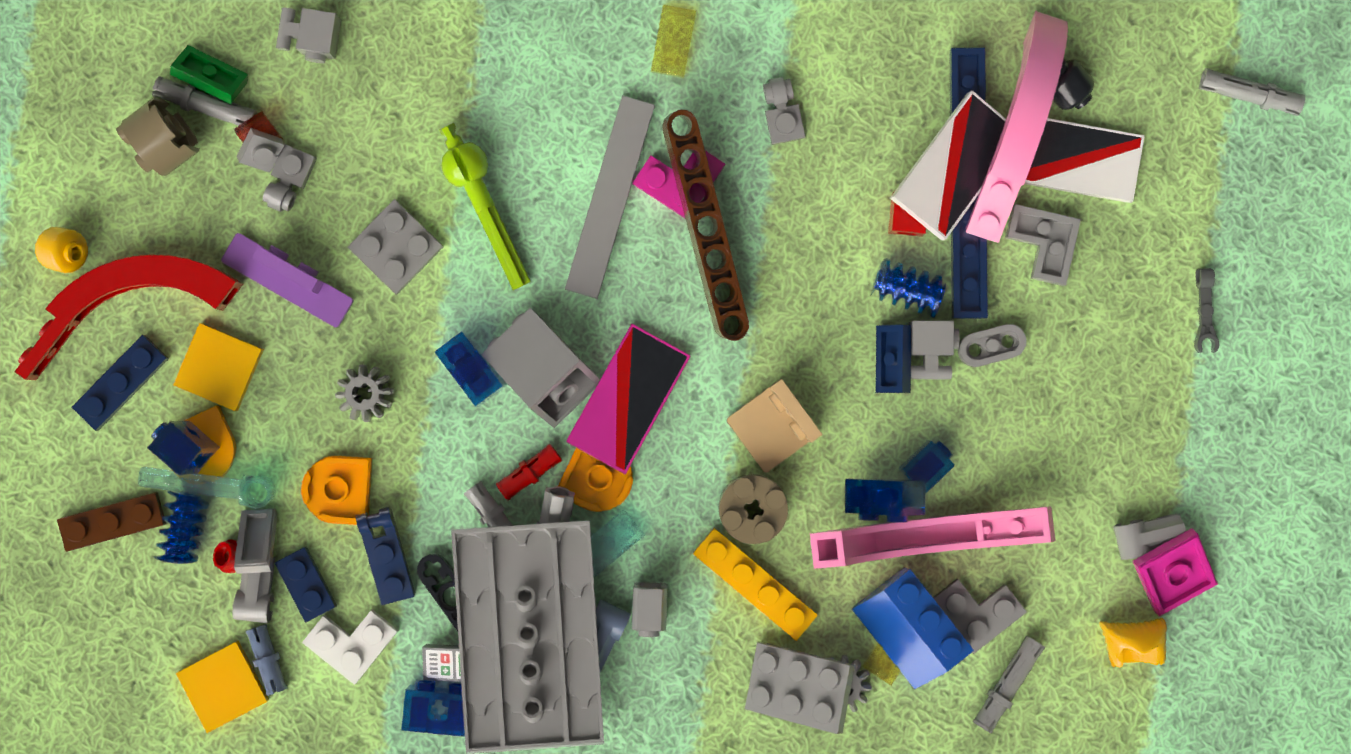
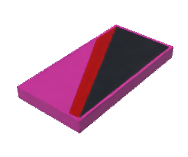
[566,324,691,475]

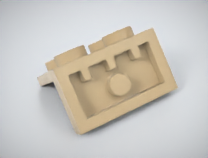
[727,379,823,473]

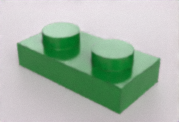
[170,45,248,104]

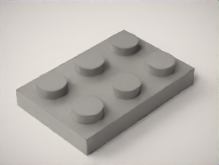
[745,642,855,734]

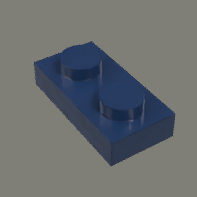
[875,325,911,393]
[275,546,337,623]

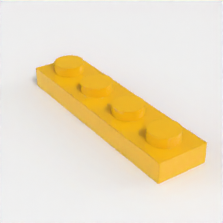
[693,527,818,641]

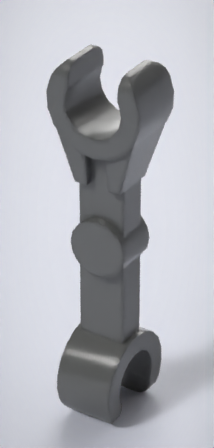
[1194,268,1219,353]

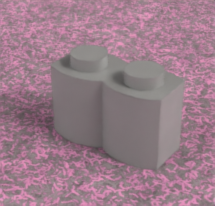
[632,582,668,637]

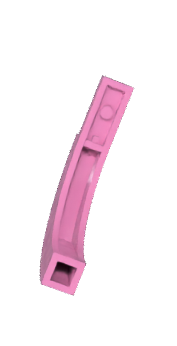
[966,11,1068,243]
[810,506,1055,569]

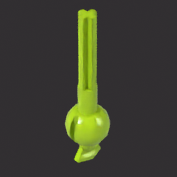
[439,123,531,290]

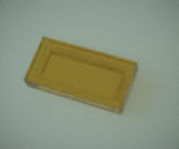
[651,5,696,78]

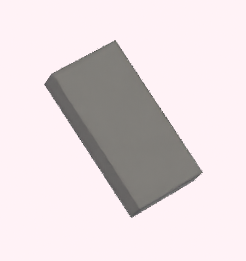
[234,509,277,574]

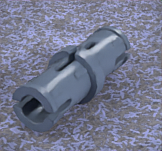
[245,624,288,696]

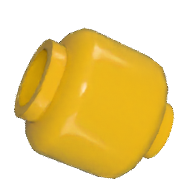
[35,227,88,273]

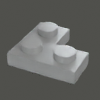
[1005,204,1081,286]
[933,579,1027,654]

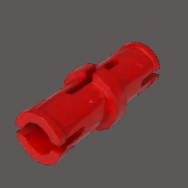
[496,444,563,501]

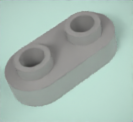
[958,324,1026,367]

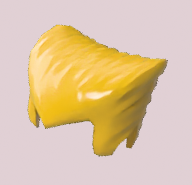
[1099,618,1167,668]

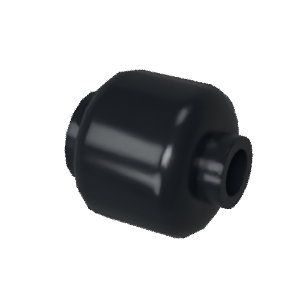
[1053,59,1094,110]

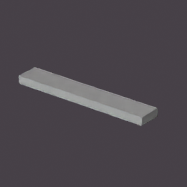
[565,95,655,299]

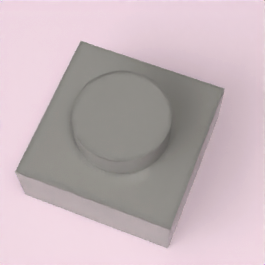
[237,128,284,173]

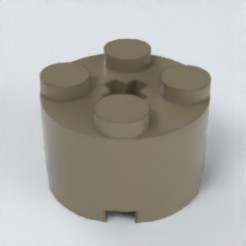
[116,96,200,176]
[718,474,788,544]

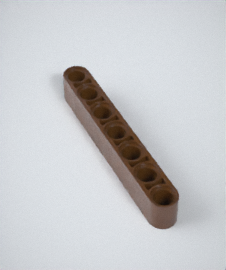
[662,110,749,341]

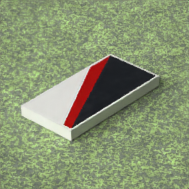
[890,91,1006,241]
[1024,118,1145,203]

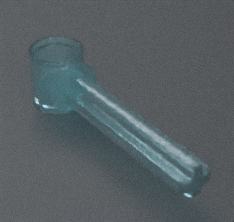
[138,467,276,509]

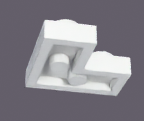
[302,610,399,685]

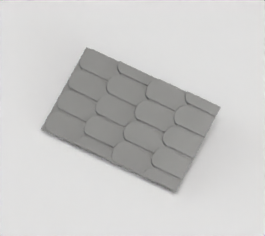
[451,520,604,754]

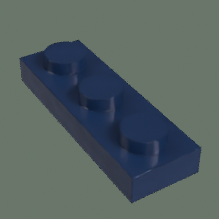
[71,335,169,431]

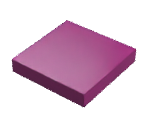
[1132,528,1218,617]

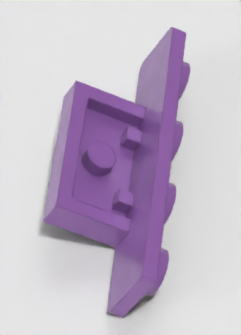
[221,233,354,328]

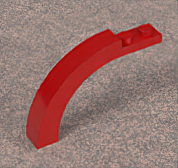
[15,255,243,380]

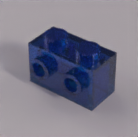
[845,478,926,522]

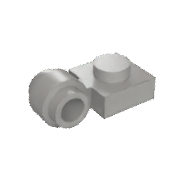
[763,77,805,145]
[263,144,317,212]

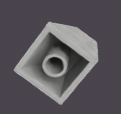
[481,308,600,428]

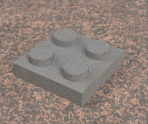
[347,199,444,295]

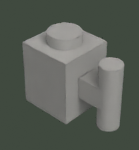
[276,8,341,63]
[909,321,959,379]

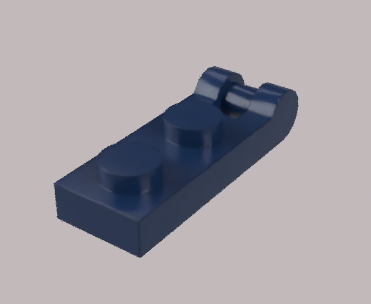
[356,506,415,605]

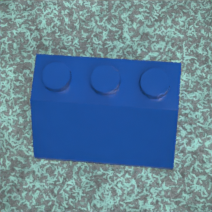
[851,567,974,689]

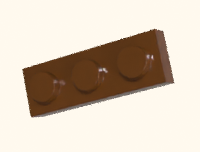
[57,492,167,552]

